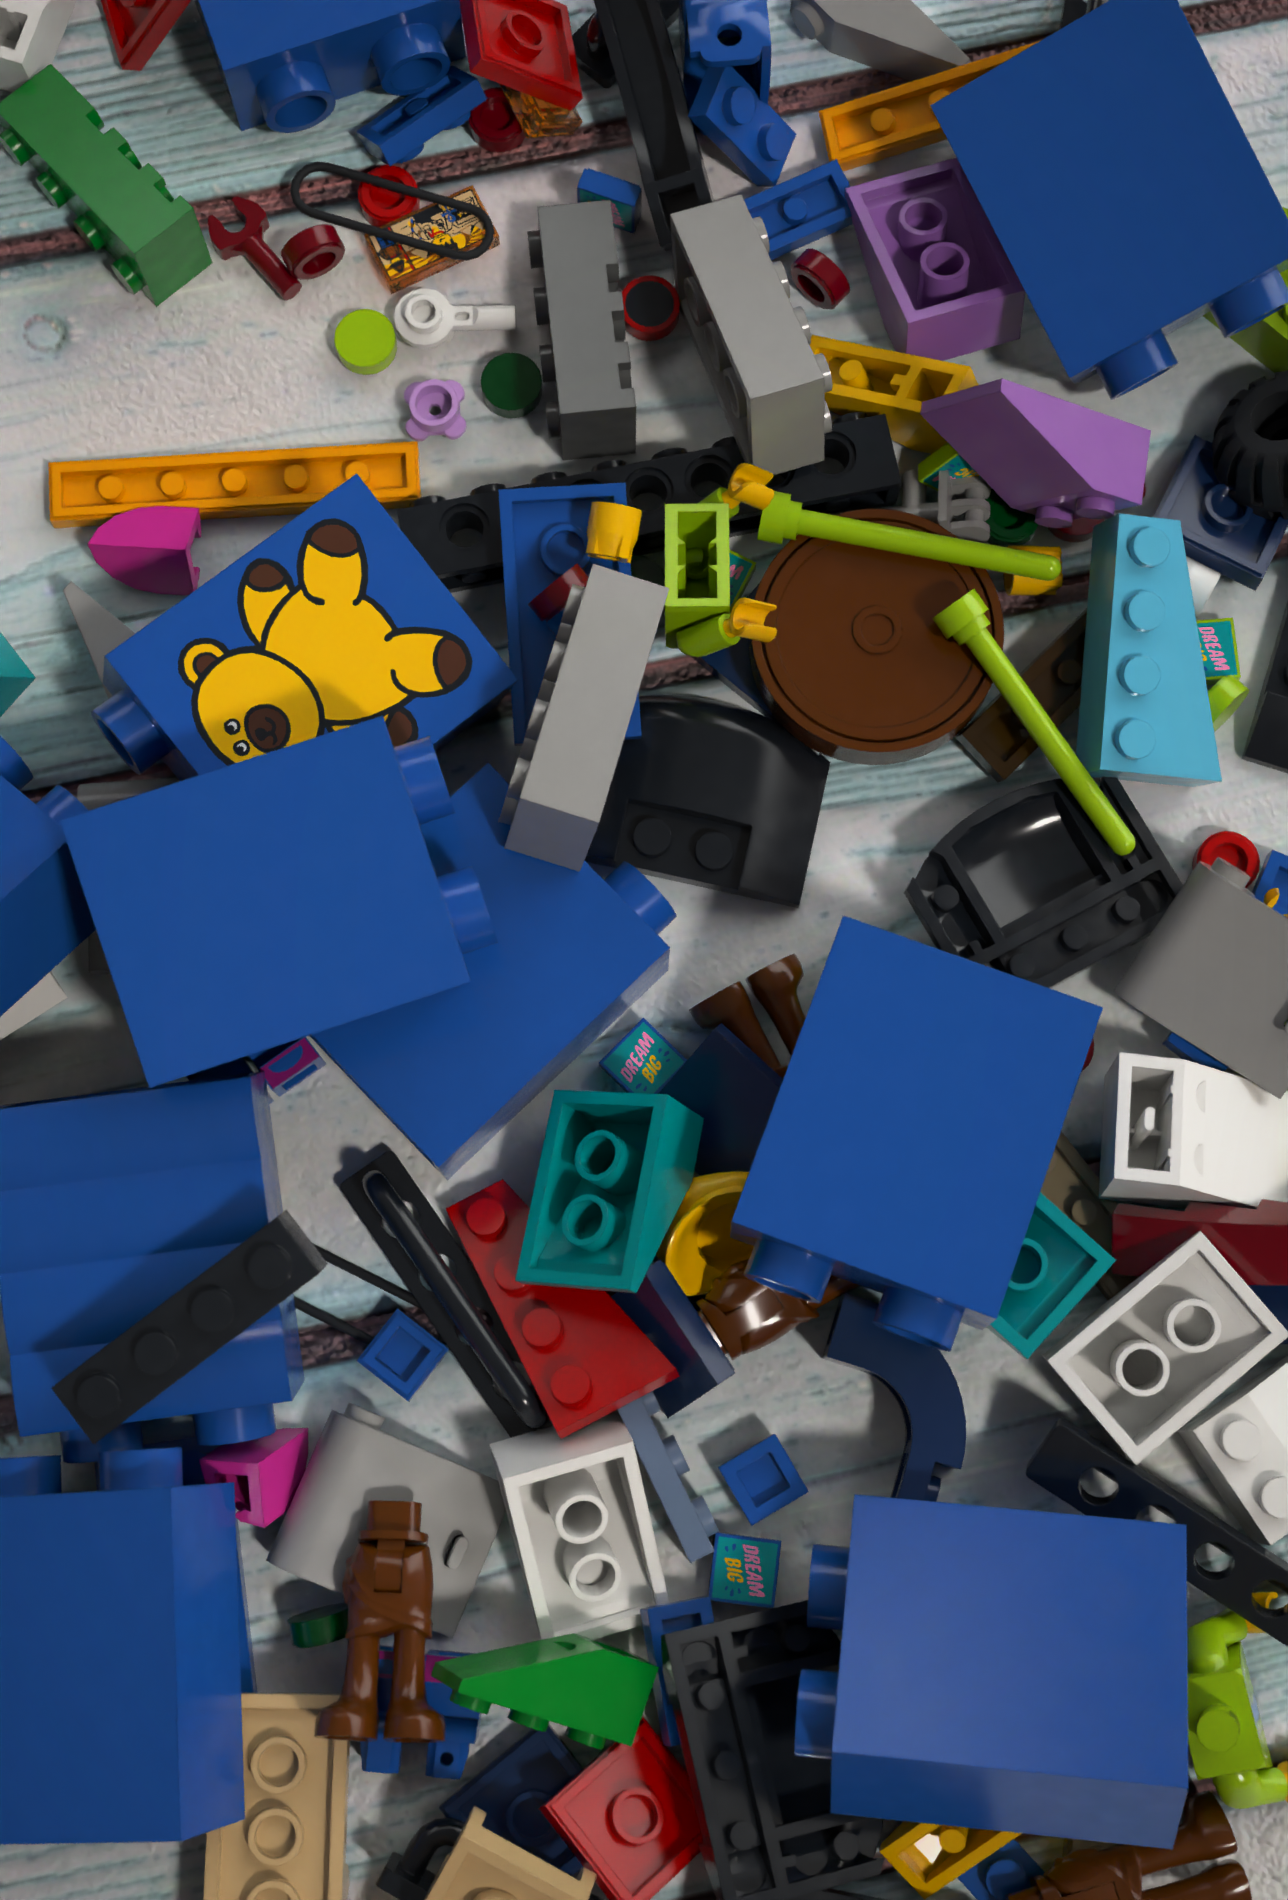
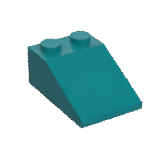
[515,1090,704,1293]
[986,1192,1116,1360]

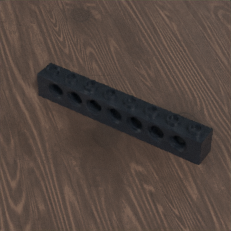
[397,412,902,593]

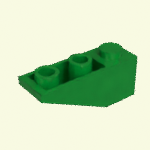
[431,1633,659,1749]

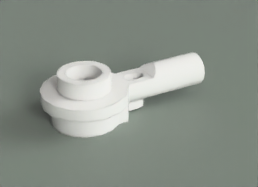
[394,288,516,349]

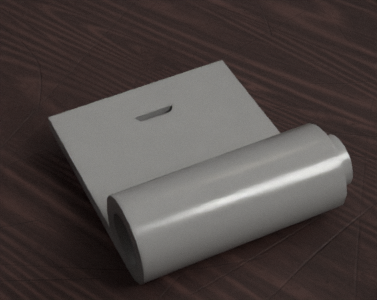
[1114,857,1288,1099]
[266,1403,506,1638]

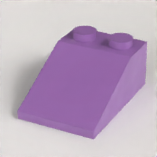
[845,157,1025,361]
[920,378,1151,528]

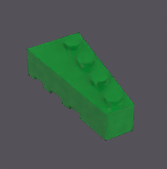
[0,64,213,307]

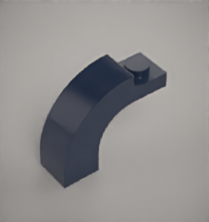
[822,1293,966,1502]

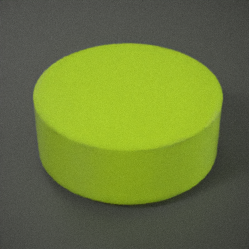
[334,309,397,375]
[1208,675,1249,732]

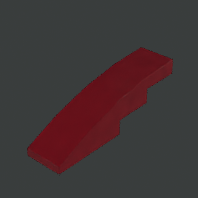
[1112,1199,1288,1285]

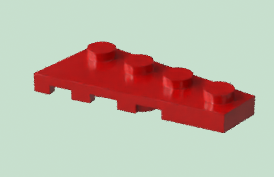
[446,1179,680,1439]

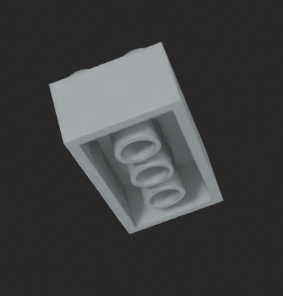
[670,194,833,475]
[498,564,669,872]

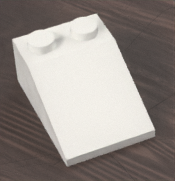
[1042,1231,1288,1465]
[1177,1355,1288,1545]
[489,1410,670,1640]

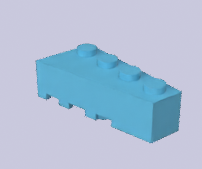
[1076,513,1222,787]

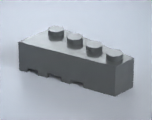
[527,200,636,461]

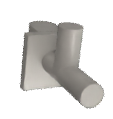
[879,470,991,543]

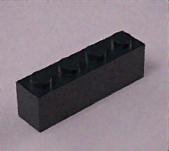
[51,1209,328,1444]

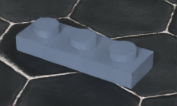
[617,1391,719,1563]

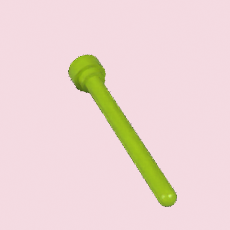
[757,491,1061,581]
[932,589,1136,856]

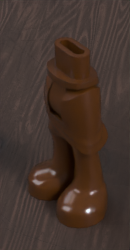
[689,954,805,1079]
[695,1259,860,1361]
[314,1500,446,1743]
[1005,1791,1252,1900]

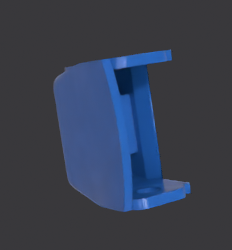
[679,0,771,136]

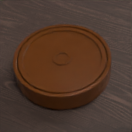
[748,509,1004,765]

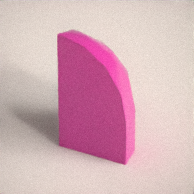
[87,506,201,596]
[199,1428,308,1528]

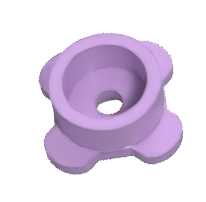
[404,379,466,441]

